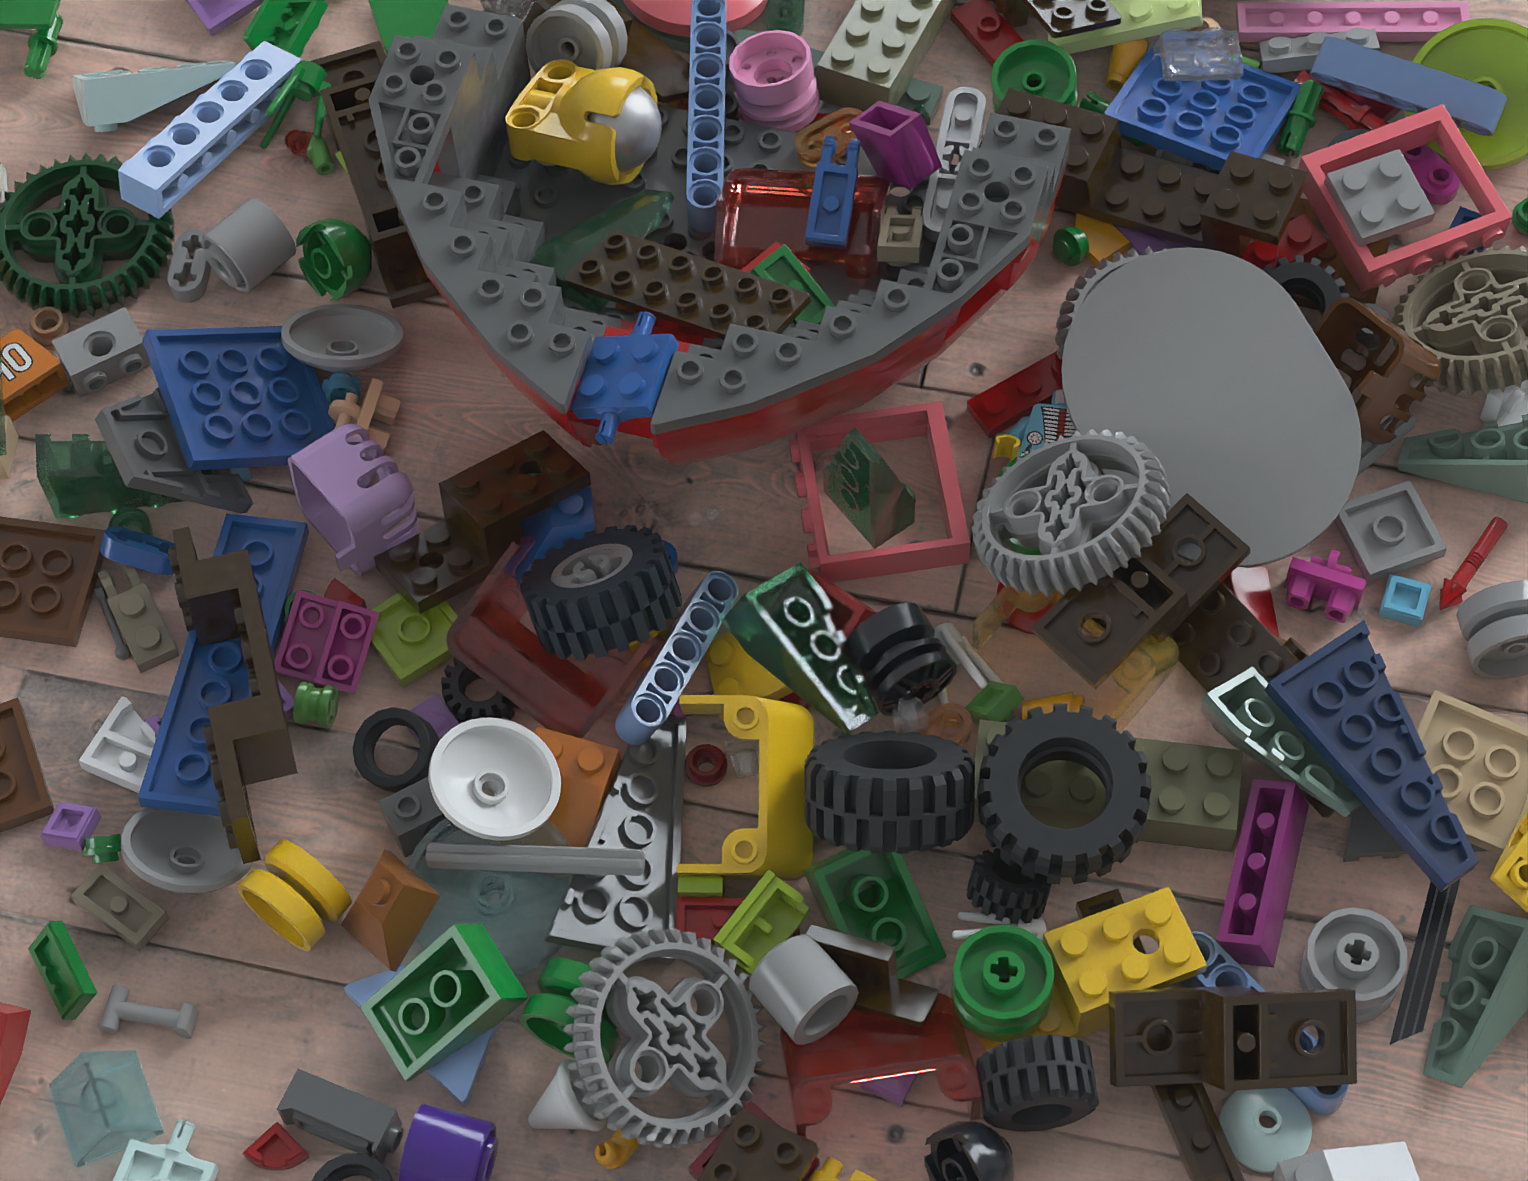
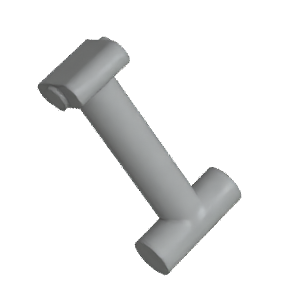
[99,985,199,1039]

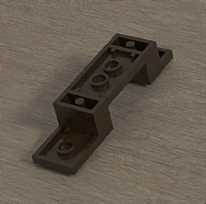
[310,41,440,309]
[979,88,1308,259]
[168,526,298,864]

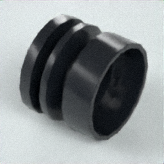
[843,602,957,716]

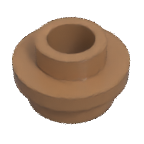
[29,307,70,345]

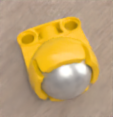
[505,59,662,185]

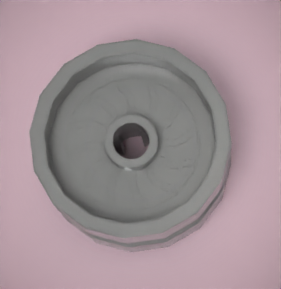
[526,0,628,74]
[1456,580,1528,679]
[1299,907,1408,1024]

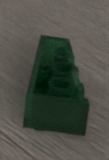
[35,434,218,519]

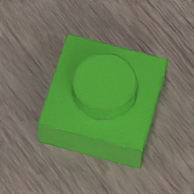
[963,681,1024,724]

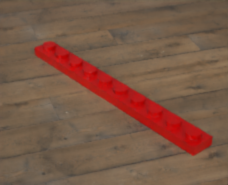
[967,214,1328,438]

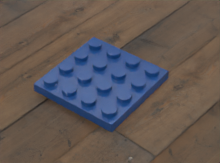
[1103,34,1301,171]
[142,326,336,471]

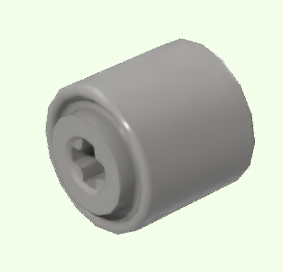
[201,198,297,292]
[749,934,859,1045]

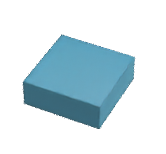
[1378,574,1431,627]

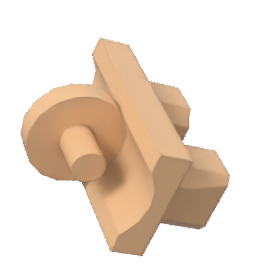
[328,378,401,452]

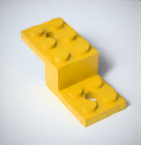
[977,886,1207,1053]

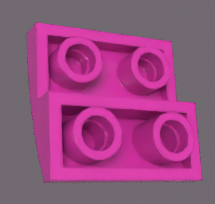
[274,589,379,694]

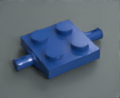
[570,312,679,445]

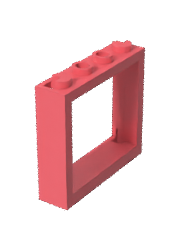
[1298,104,1512,292]
[788,401,971,583]

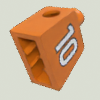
[0,329,70,422]

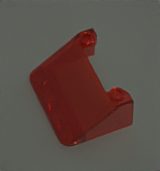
[714,168,890,279]
[780,993,982,1138]

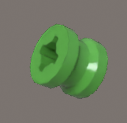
[293,681,339,728]

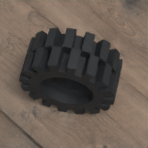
[441,648,521,724]
[966,848,1052,924]

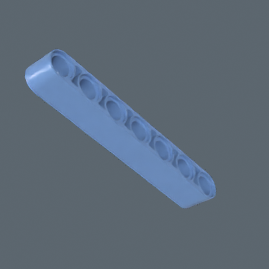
[686,0,727,233]

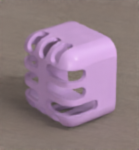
[288,423,419,576]

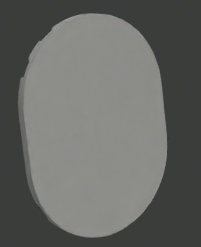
[1061,248,1362,568]

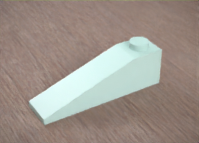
[71,60,236,132]

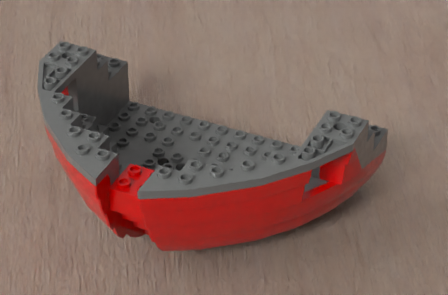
[369,4,1071,467]

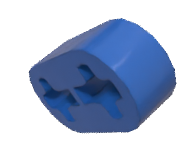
[100,527,175,575]

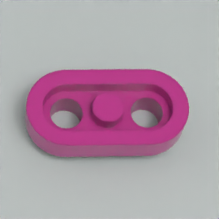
[1402,144,1460,205]

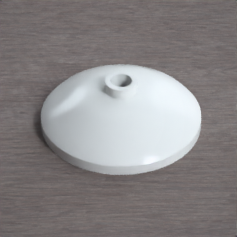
[428,718,561,841]

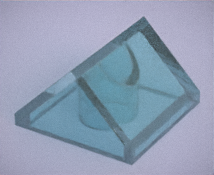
[49,1050,164,1168]

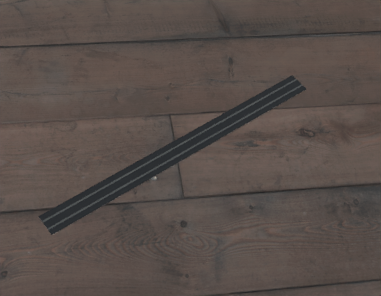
[1389,878,1461,1046]

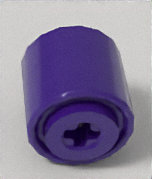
[399,1104,498,1181]

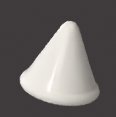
[528,1060,607,1132]

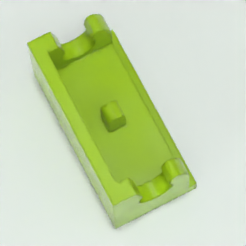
[714,869,810,977]

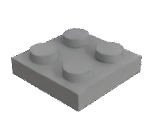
[1324,149,1435,247]
[1335,480,1447,583]

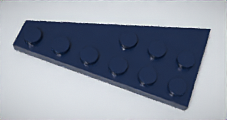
[1264,620,1479,892]

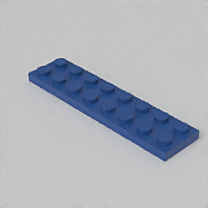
[138,513,309,816]

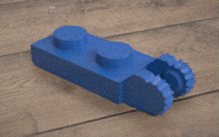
[805,136,860,250]

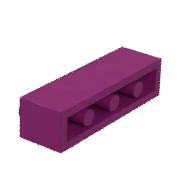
[1216,779,1309,968]

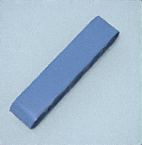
[1310,36,1507,136]
[615,571,739,745]
[1181,931,1349,1116]

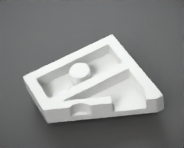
[79,696,156,793]

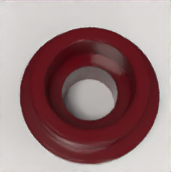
[685,744,728,787]

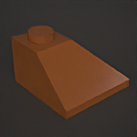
[341,849,441,972]

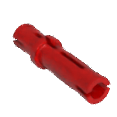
[1294,70,1389,131]

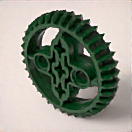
[0,153,175,319]

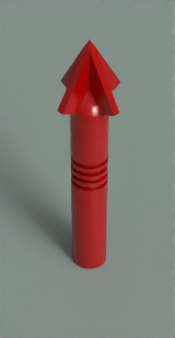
[1439,517,1508,610]

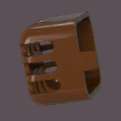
[1313,297,1441,445]

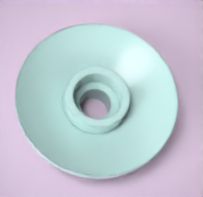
[1219,1088,1312,1173]

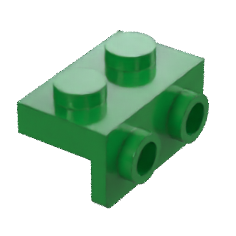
[243,0,328,58]

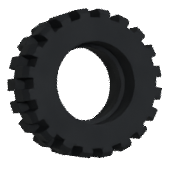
[977,703,1152,885]
[805,731,975,854]

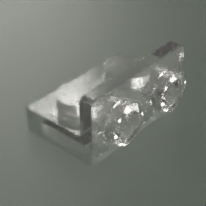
[1153,27,1243,81]

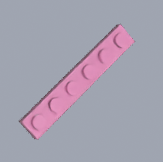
[1236,2,1470,42]

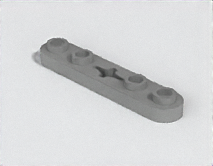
[922,87,986,243]

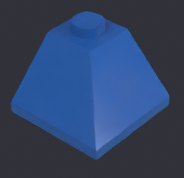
[515,487,597,592]

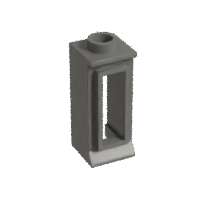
[277,1069,404,1164]

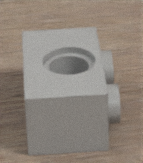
[51,307,151,398]

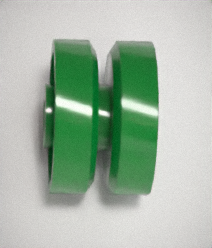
[991,39,1078,113]
[951,924,1055,1042]
[520,958,620,1064]

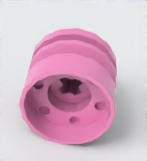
[729,30,820,132]

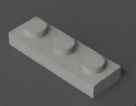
[1259,27,1380,73]

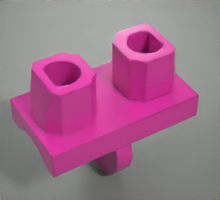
[1284,550,1367,623]

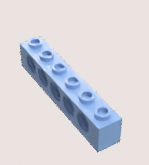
[118,41,301,218]

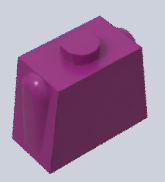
[849,100,942,189]

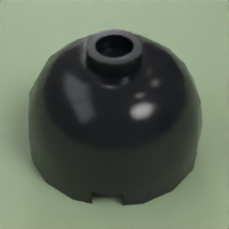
[924,1121,1014,1181]

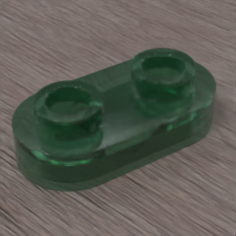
[766,0,805,36]

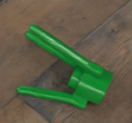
[260,60,331,149]

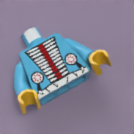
[992,389,1101,473]

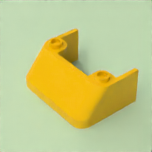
[677,695,814,881]

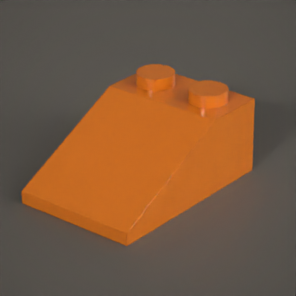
[500,726,621,883]

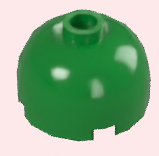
[296,218,372,301]

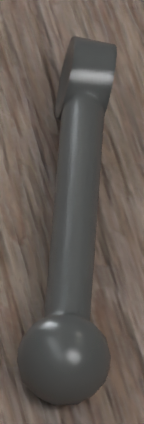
[94,585,131,660]

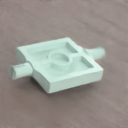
[113,1119,219,1181]

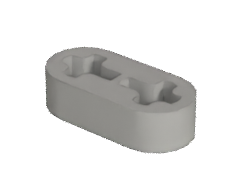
[167,230,211,303]

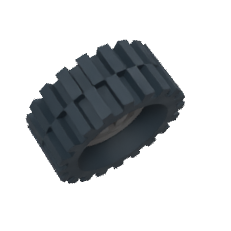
[520,525,682,660]

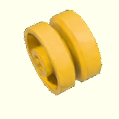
[236,839,352,952]

